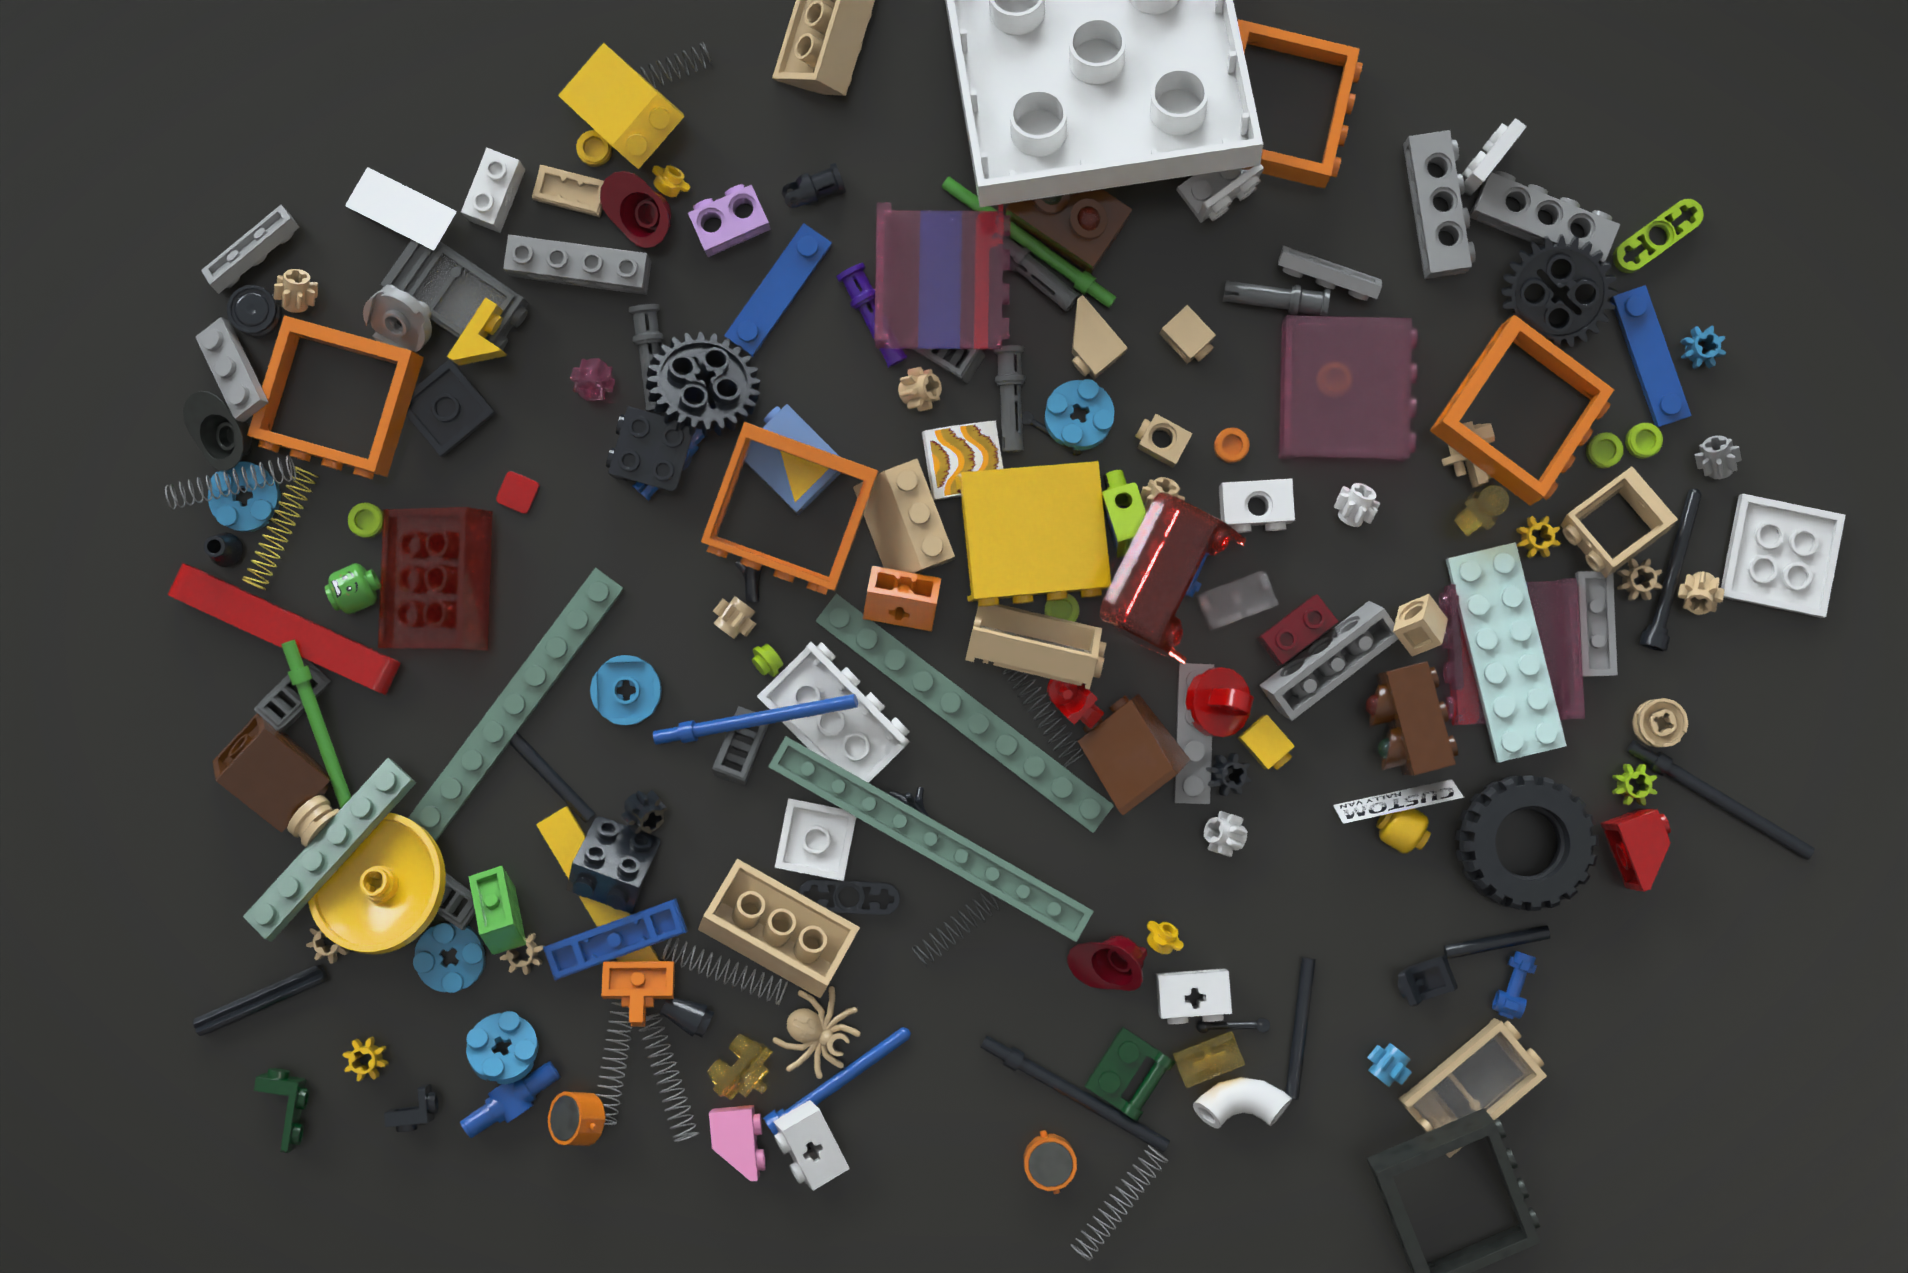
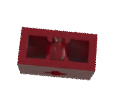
[1257,594,1338,666]

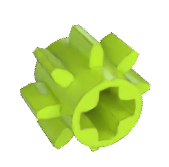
[1612,764,1657,805]

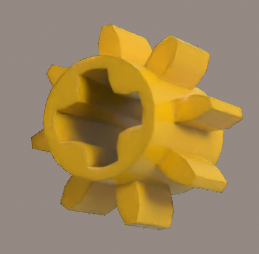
[1516,516,1561,558]
[342,1037,389,1081]

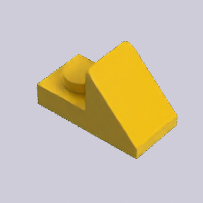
[447,297,507,366]

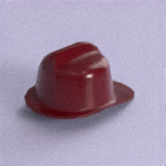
[600,171,672,248]
[1067,935,1147,991]

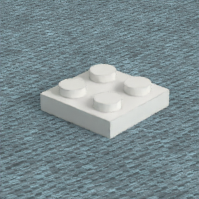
[1462,118,1527,196]
[775,798,857,881]

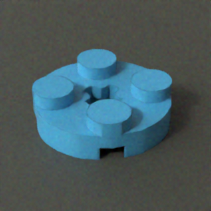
[1044,379,1115,451]
[208,462,281,532]
[590,655,662,725]
[413,922,486,993]
[466,1011,539,1084]

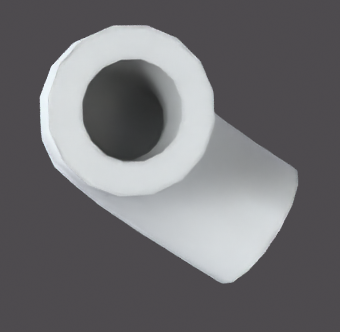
[1193,1077,1292,1128]

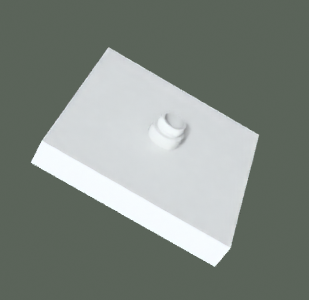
[945,0,1263,207]

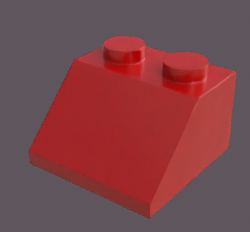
[1601,808,1671,892]

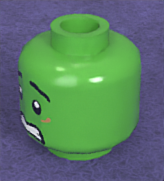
[325,563,381,615]

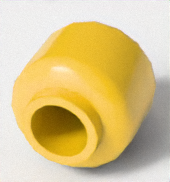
[1376,808,1431,854]

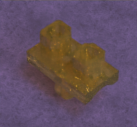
[1454,485,1510,536]
[1173,1031,1245,1089]
[707,1034,773,1100]

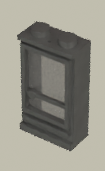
[380,240,529,360]

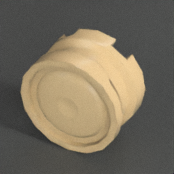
[1632,698,1688,748]
[287,795,340,848]

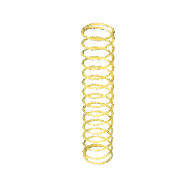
[242,466,319,590]

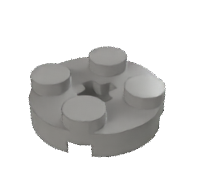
[363,285,432,352]

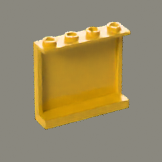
[955,461,1112,607]

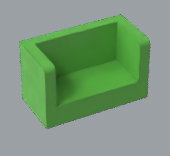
[468,866,526,955]

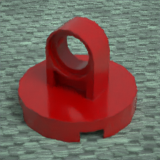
[1186,667,1254,737]

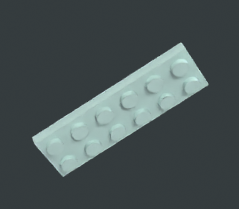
[1445,542,1567,763]

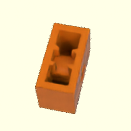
[863,566,941,631]

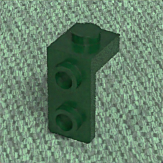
[254,1068,310,1153]

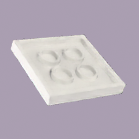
[1721,494,1846,618]

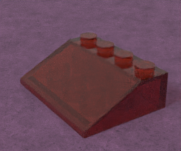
[378,507,493,651]

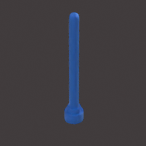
[763,1027,911,1135]

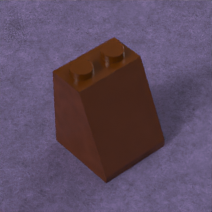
[1078,693,1190,815]
[212,713,330,833]

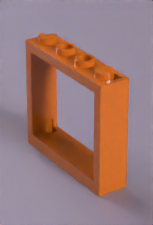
[1237,19,1363,189]
[247,315,424,480]
[1430,315,1614,506]
[701,422,879,595]

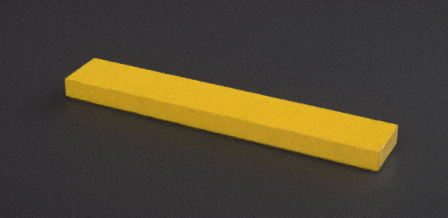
[536,806,675,987]

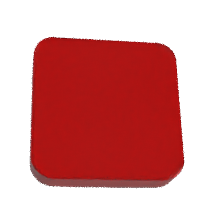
[496,471,540,514]

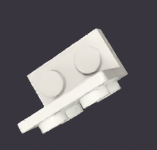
[1177,163,1264,223]

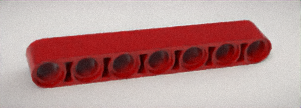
[167,563,401,695]

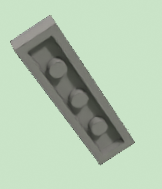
[1174,663,1215,804]

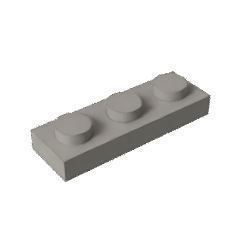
[201,204,299,294]
[1278,245,1382,301]
[196,317,269,422]
[1575,571,1618,677]

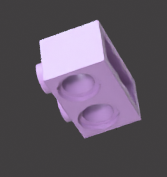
[688,184,771,257]

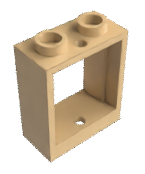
[1560,466,1678,578]

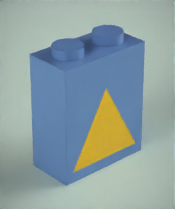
[744,404,841,516]

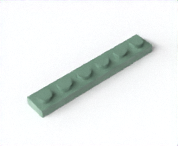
[243,758,416,942]

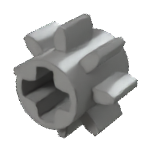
[1695,436,1742,479]

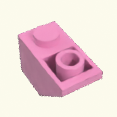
[709,1105,766,1181]

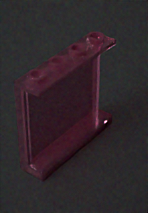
[1279,315,1418,462]

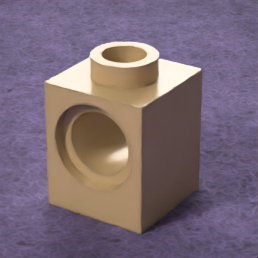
[1159,305,1216,364]
[1135,414,1193,468]
[1393,594,1448,657]

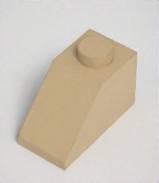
[1072,295,1128,379]

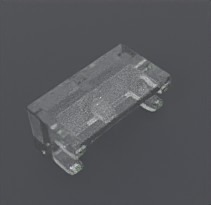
[1196,571,1279,631]

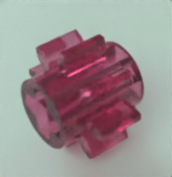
[570,358,615,401]

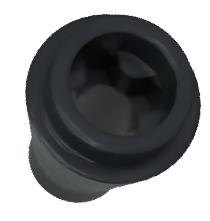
[204,532,243,567]
[659,997,714,1038]

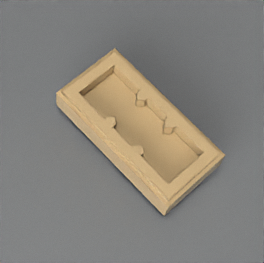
[532,165,604,217]

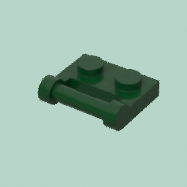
[1084,1026,1176,1121]

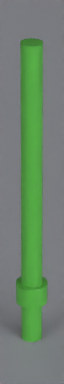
[941,176,1117,308]
[281,640,351,809]

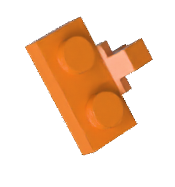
[601,961,675,1027]

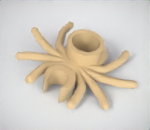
[773,986,860,1079]

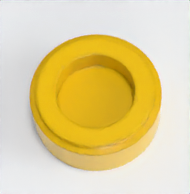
[576,130,612,167]

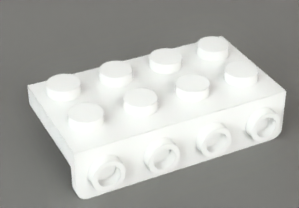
[757,642,910,783]

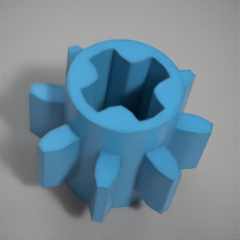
[1680,326,1726,369]
[1367,1043,1412,1087]

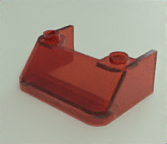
[1100,492,1246,664]

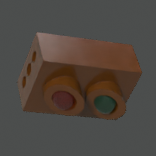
[1005,189,1133,274]
[1366,661,1458,775]

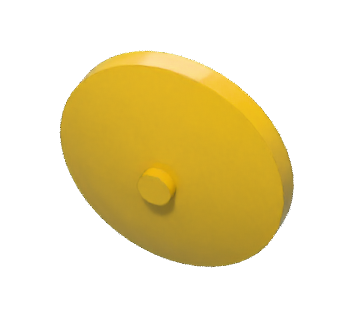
[308,813,446,954]

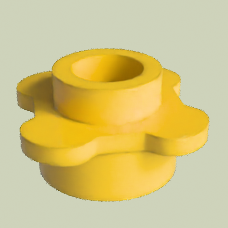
[652,165,690,197]
[1147,921,1184,954]

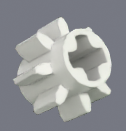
[1334,483,1380,527]
[1204,811,1248,857]

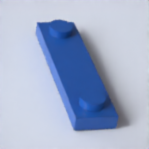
[724,223,832,357]
[1610,285,1692,427]
[543,899,688,980]

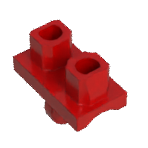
[1047,679,1104,728]

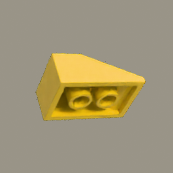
[558,43,684,169]

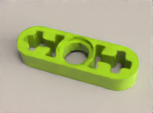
[1613,199,1704,273]

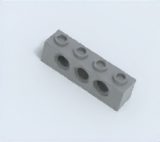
[1403,130,1476,279]
[1469,171,1620,264]
[503,235,652,295]
[1259,601,1398,721]

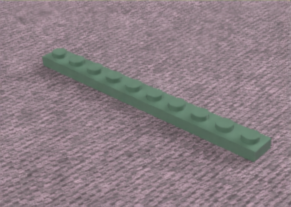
[408,567,625,842]
[816,593,1114,833]
[768,736,1094,942]

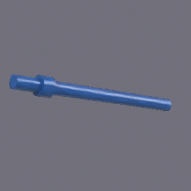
[653,694,858,745]

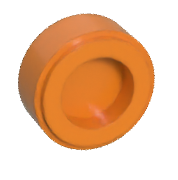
[1214,427,1250,463]

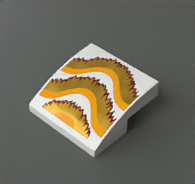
[922,420,1003,500]

